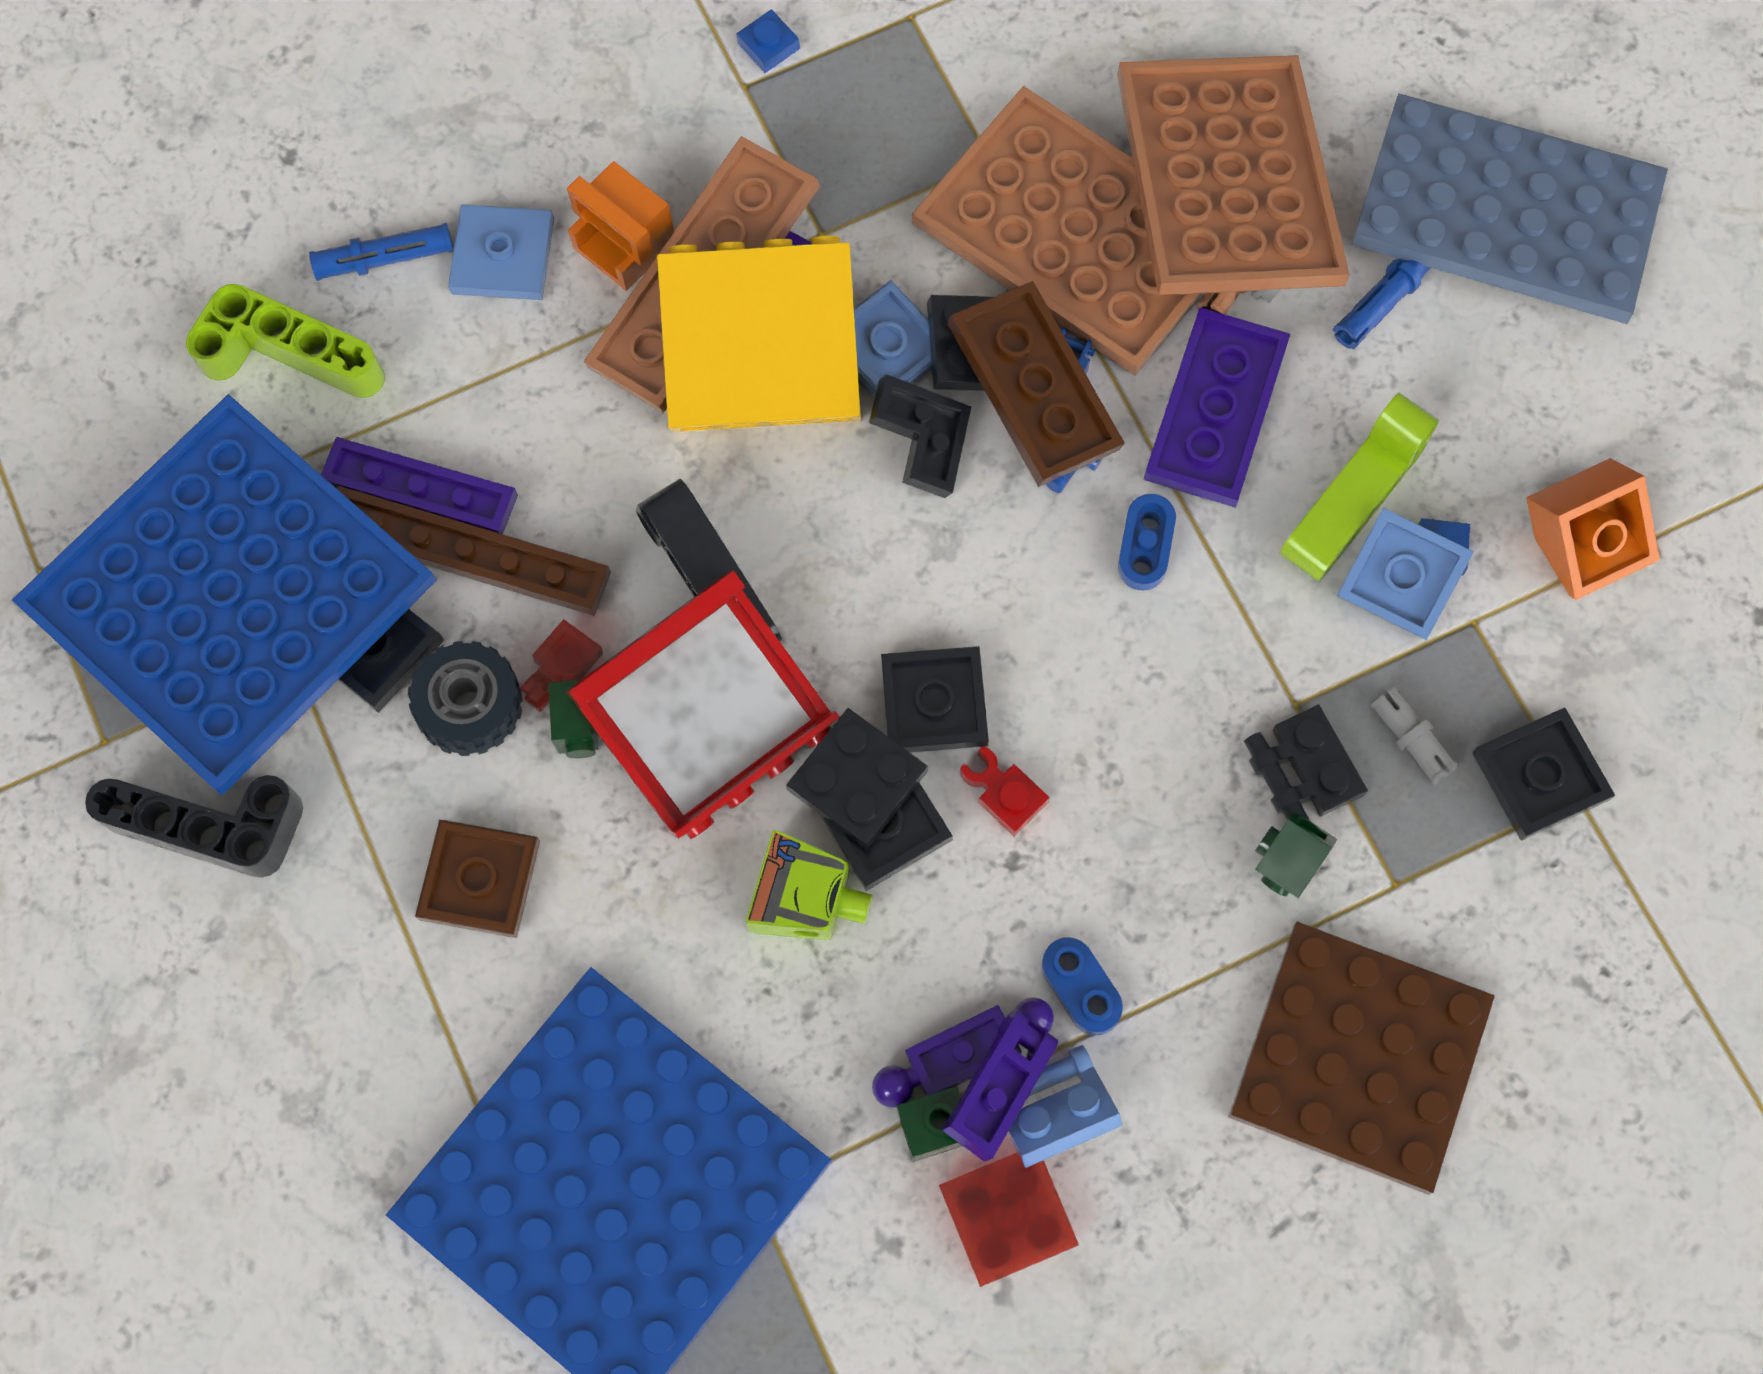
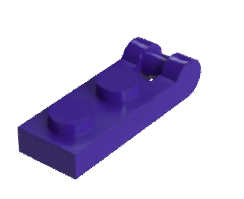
[942,1009,1058,1162]

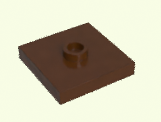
[415,819,540,938]

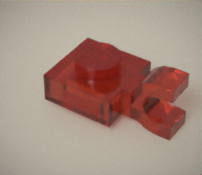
[520,619,603,712]

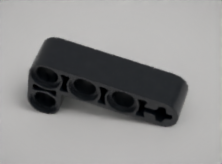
[636,479,782,642]
[85,775,303,878]

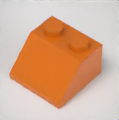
[1526,458,1660,600]

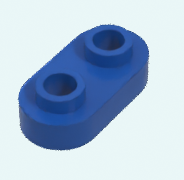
[1118,494,1176,591]
[1042,937,1123,1035]

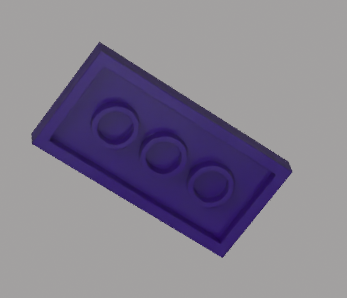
[1143,307,1291,508]

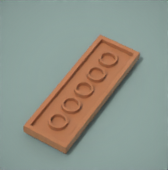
[583,136,820,414]

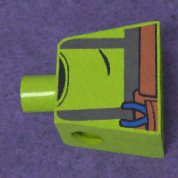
[745,830,873,940]

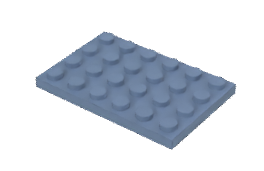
[1351,93,1668,324]

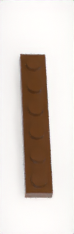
[337,486,611,616]

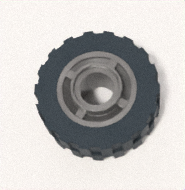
[408,641,523,756]

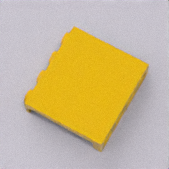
[657,236,861,432]

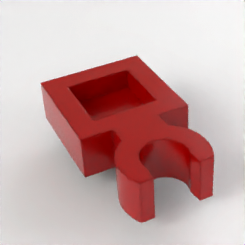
[960,746,1050,837]

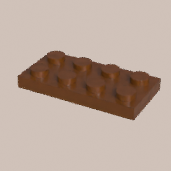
[947,281,1125,487]

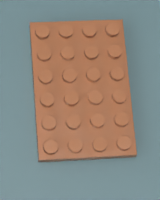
[1117,55,1350,295]
[912,86,1203,376]

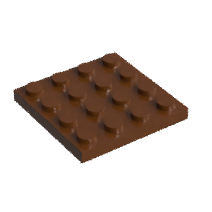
[1228,922,1495,1195]

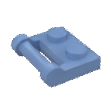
[1008,1045,1123,1168]

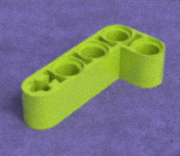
[186,284,385,398]
[1279,393,1440,582]

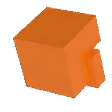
[567,161,674,291]

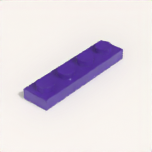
[320,437,518,534]

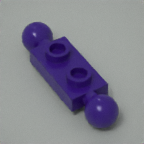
[872,997,1054,1108]

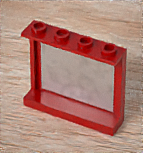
[566,571,840,839]

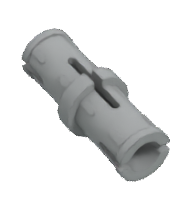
[1371,687,1459,785]

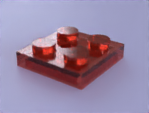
[939,1152,1079,1288]

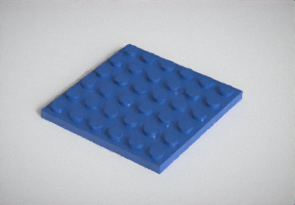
[12,394,437,796]
[386,967,832,1374]

